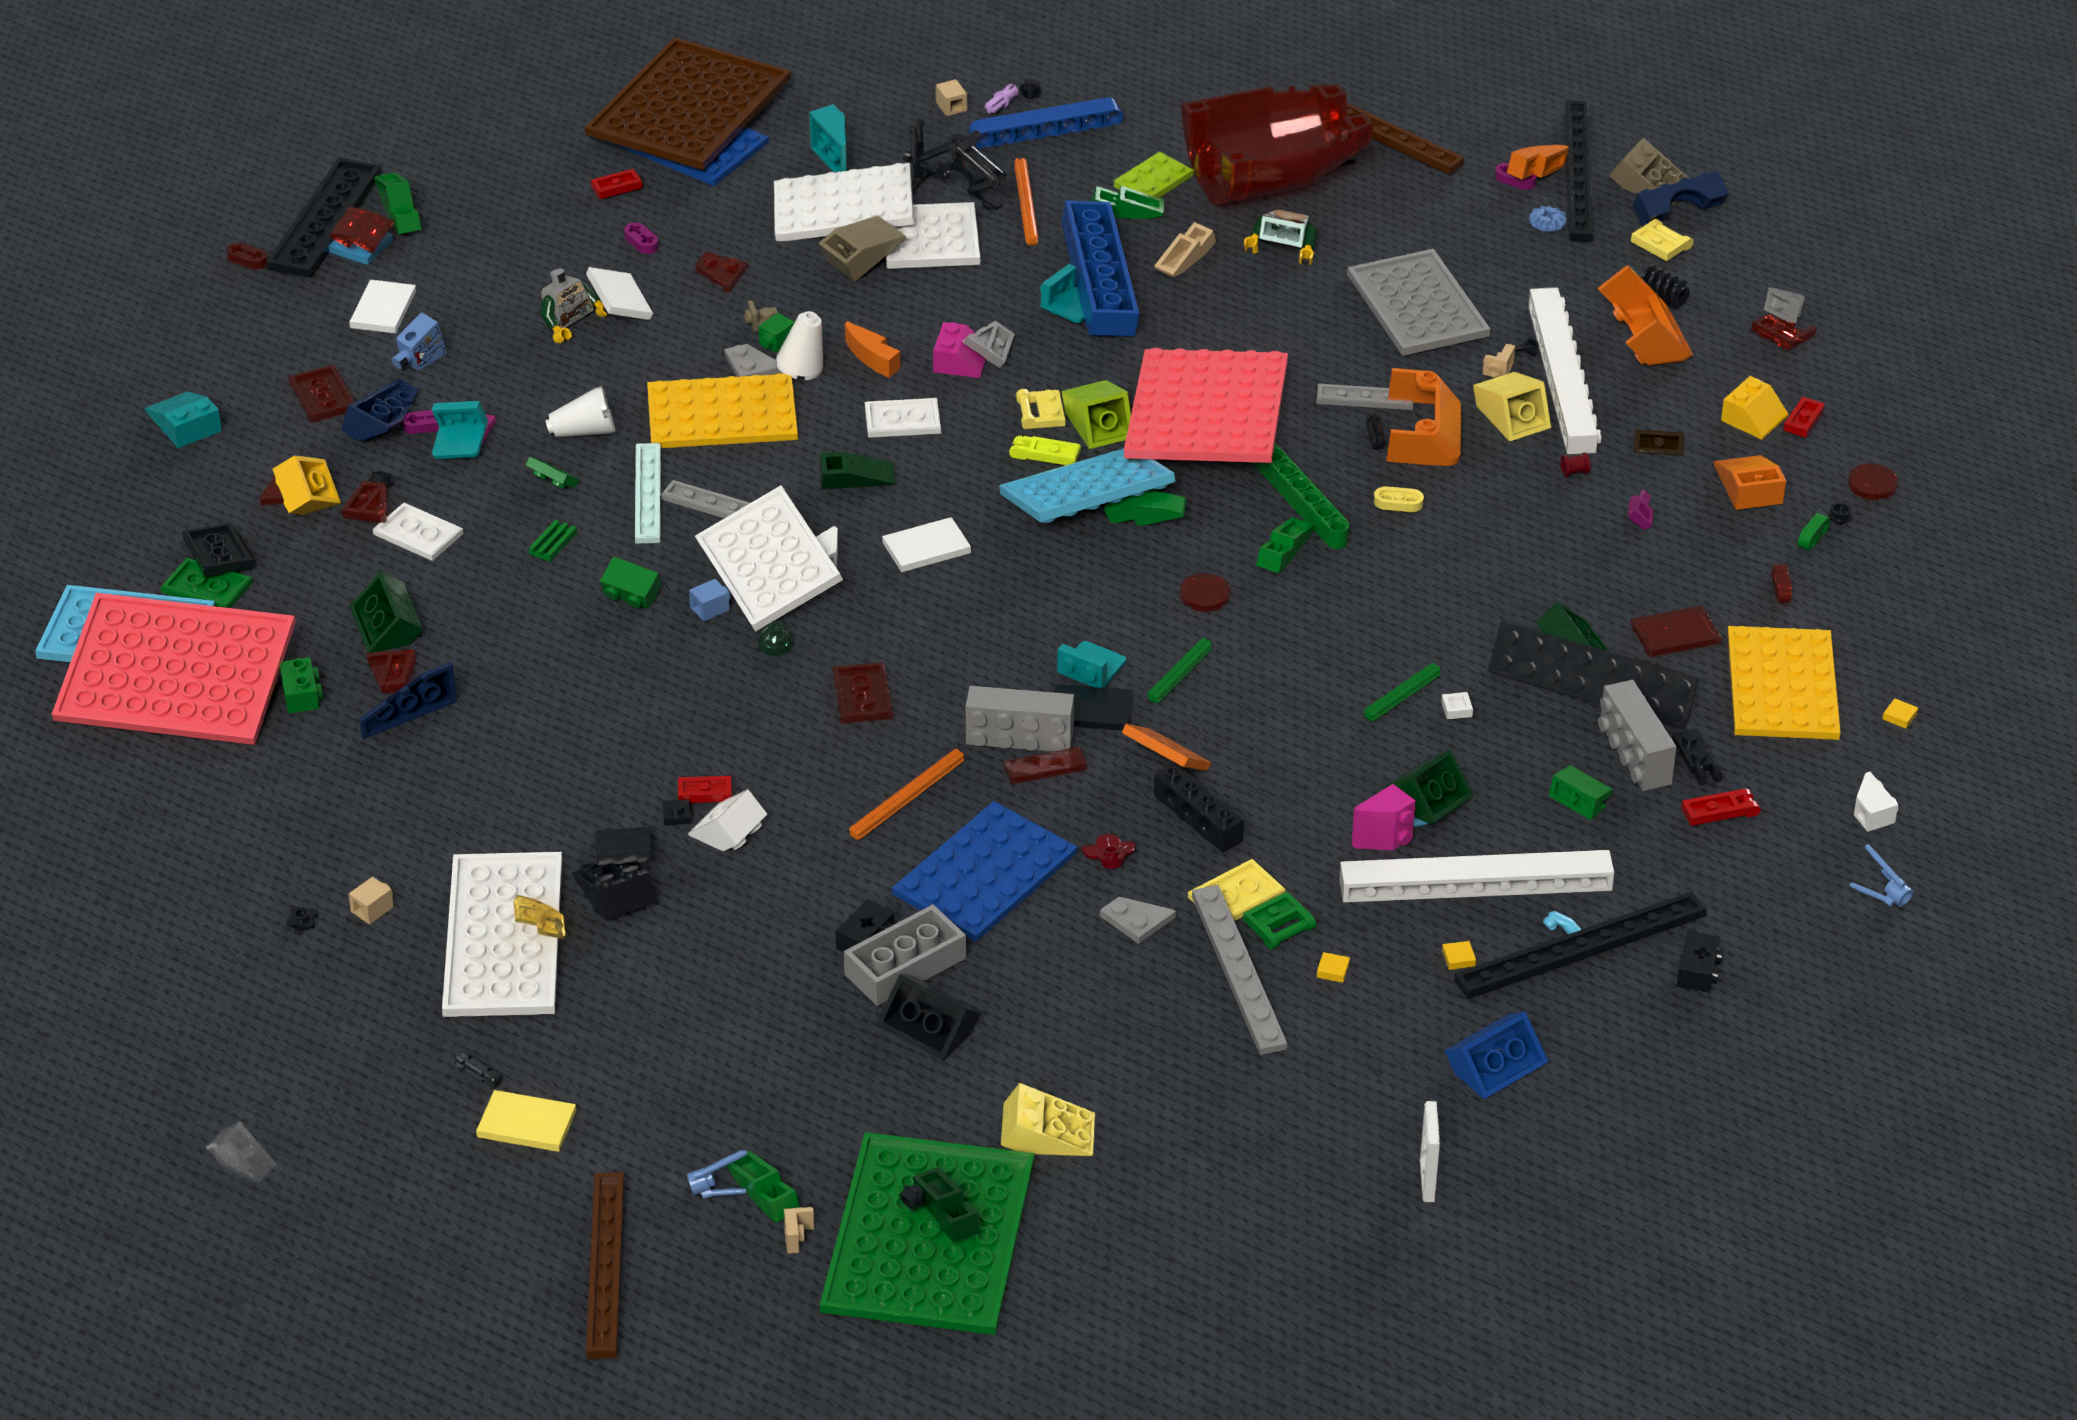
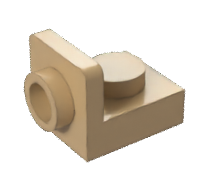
[1483,344,1515,378]
[784,1207,814,1254]

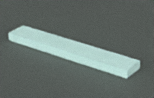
[635,443,661,544]

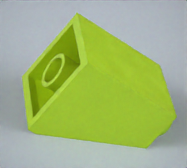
[1062,380,1131,449]

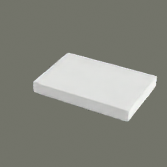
[586,267,653,319]
[350,280,416,333]
[865,398,941,438]
[373,503,463,561]
[882,517,971,572]
[1420,1101,1439,1202]

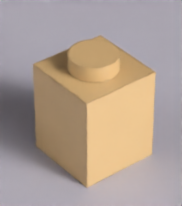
[936,80,967,116]
[349,877,394,924]

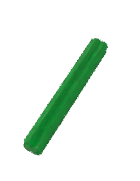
[1147,638,1212,704]
[1364,663,1441,722]

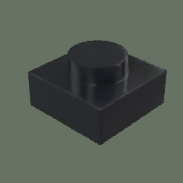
[662,799,691,826]

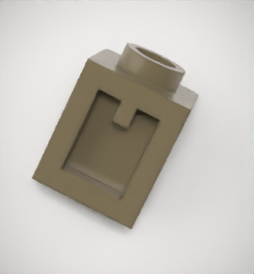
[744,300,778,331]

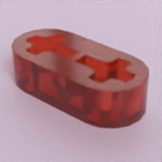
[227,243,268,270]
[1772,564,1792,603]

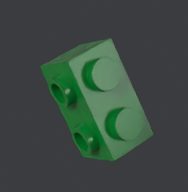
[600,556,662,609]
[280,657,323,713]

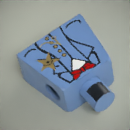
[392,312,447,371]

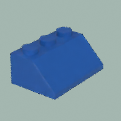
[1444,1011,1549,1099]

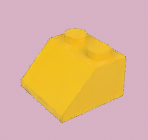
[1721,376,1788,440]
[273,455,341,515]

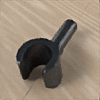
[1515,338,1539,357]

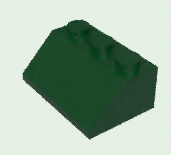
[349,571,423,654]
[1536,601,1610,652]
[1386,749,1474,824]

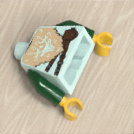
[1244,210,1317,265]

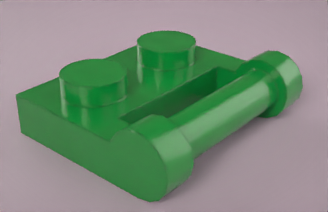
[1243,892,1316,950]

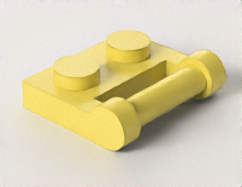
[1631,219,1694,261]
[1016,389,1065,429]

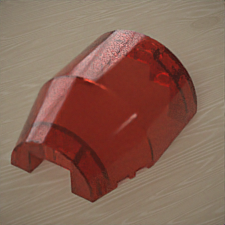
[1181,84,1373,205]

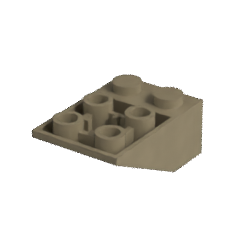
[1609,138,1690,206]
[818,215,907,282]

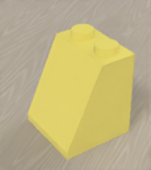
[1473,372,1551,441]

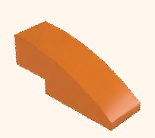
[1507,145,1569,179]
[845,321,900,378]

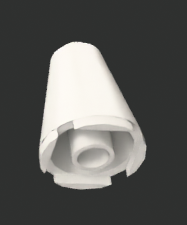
[776,311,823,380]
[545,386,615,437]

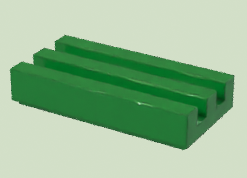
[529,520,577,562]

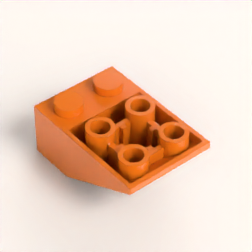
[1713,455,1786,510]

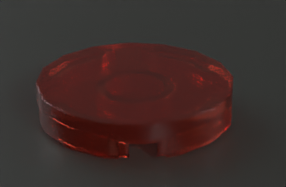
[1848,463,1898,501]
[1180,573,1230,612]

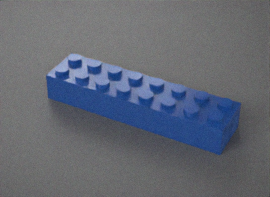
[1061,200,1139,336]

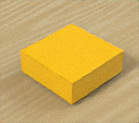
[1883,699,1918,729]
[1442,941,1476,970]
[1317,952,1350,983]

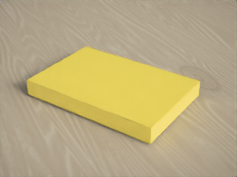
[1188,859,1286,921]
[476,1090,576,1152]

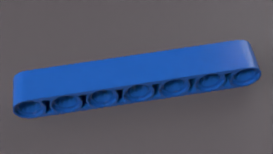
[969,98,1123,148]

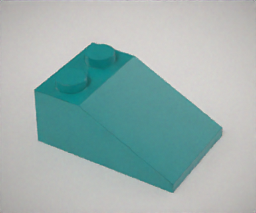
[809,104,847,173]
[145,391,222,448]

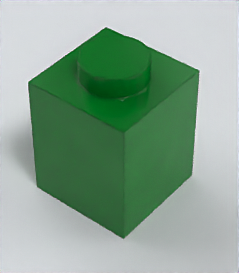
[758,313,795,353]

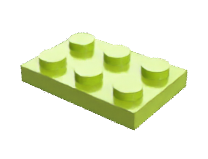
[1114,152,1193,198]

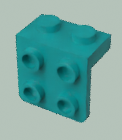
[1040,264,1085,323]
[432,401,488,459]
[1057,641,1126,688]

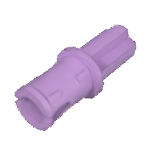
[985,84,1019,114]

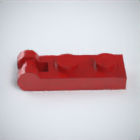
[1681,789,1761,826]

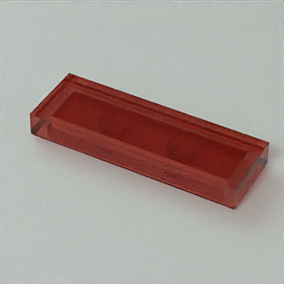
[1004,747,1087,785]

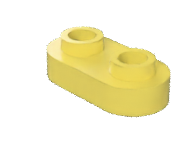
[1374,487,1424,512]

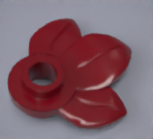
[1082,833,1136,869]

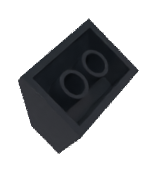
[876,974,981,1060]

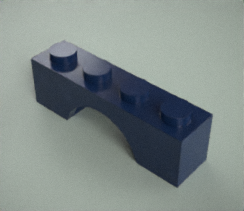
[1632,171,1729,226]

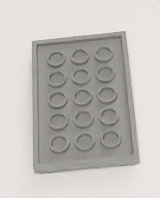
[1347,249,1490,356]

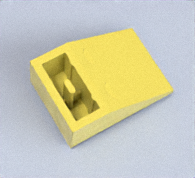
[1001,1083,1095,1156]

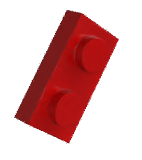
[591,169,642,199]
[1783,397,1825,438]
[678,776,732,803]

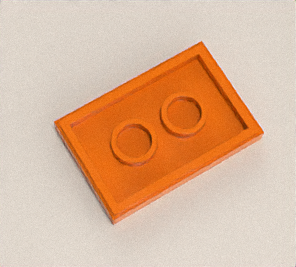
[1122,724,1212,771]

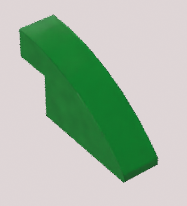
[374,172,421,234]

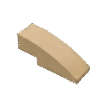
[1154,222,1216,277]

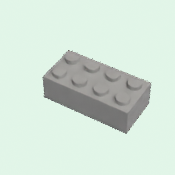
[1598,680,1676,791]
[966,686,1074,753]
[844,904,966,1006]

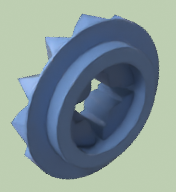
[1529,206,1566,231]

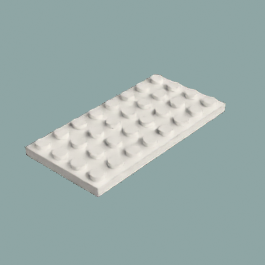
[442,852,562,1017]

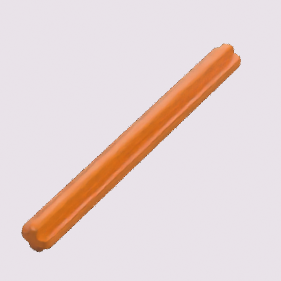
[1014,158,1038,245]
[849,749,964,840]

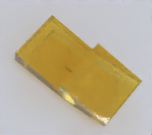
[513,895,565,939]

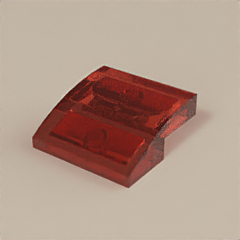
[329,207,394,254]

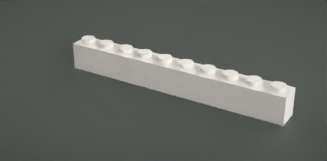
[1528,288,1601,454]
[1339,850,1614,902]

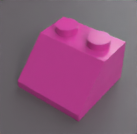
[933,322,986,378]
[1352,784,1415,850]

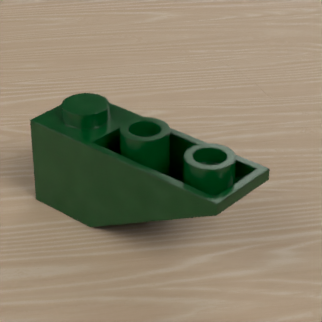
[819,452,895,489]

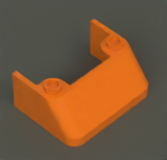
[1598,265,1693,366]
[1386,368,1461,466]

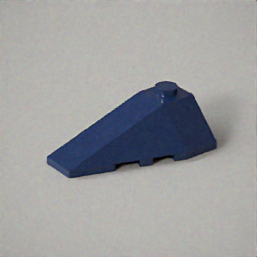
[341,379,419,441]
[359,662,457,739]

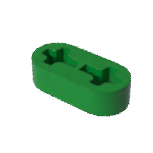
[1797,513,1830,551]

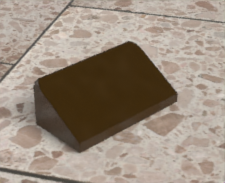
[1634,429,1684,456]

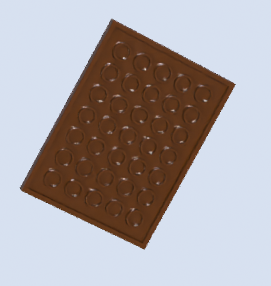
[585,37,791,170]

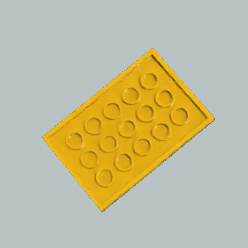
[647,373,798,448]
[1727,626,1840,740]

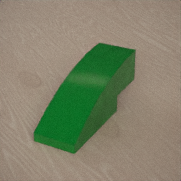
[1090,186,1164,219]
[1104,491,1187,526]
[1256,517,1315,573]
[726,1150,800,1223]

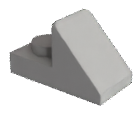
[1764,287,1804,323]

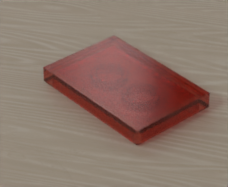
[288,364,355,423]
[1630,605,1722,658]
[833,662,893,724]

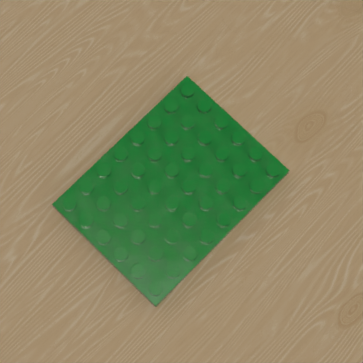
[820,1132,1034,1335]

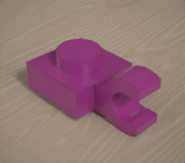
[1628,489,1653,530]

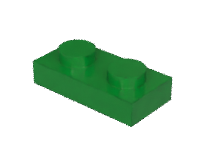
[526,456,580,489]

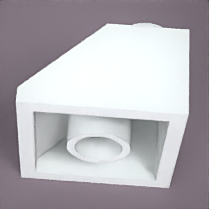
[688,789,767,851]

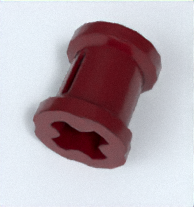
[1560,452,1591,477]

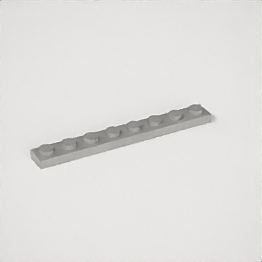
[1192,885,1287,1055]

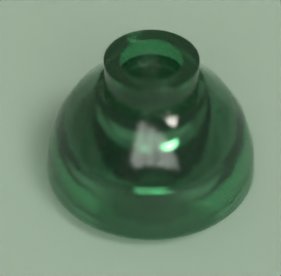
[758,622,794,656]

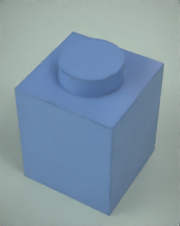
[689,579,731,621]

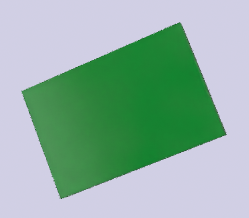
[160,558,253,608]

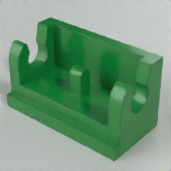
[1548,765,1613,820]

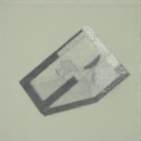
[206,1121,277,1183]

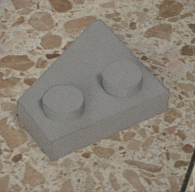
[963,321,1014,368]
[724,344,782,377]
[1100,897,1176,944]

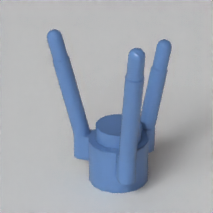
[1849,844,1914,907]
[687,1150,747,1199]

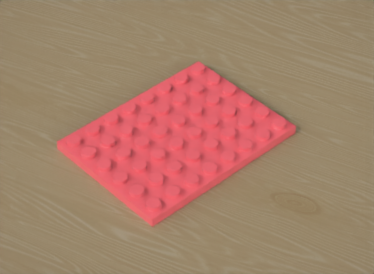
[1124,348,1288,463]
[52,593,296,745]

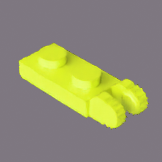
[1009,436,1081,465]

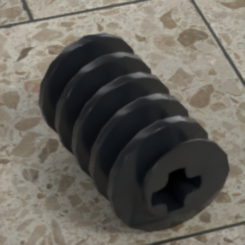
[1640,264,1690,309]

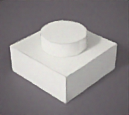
[1441,692,1473,719]

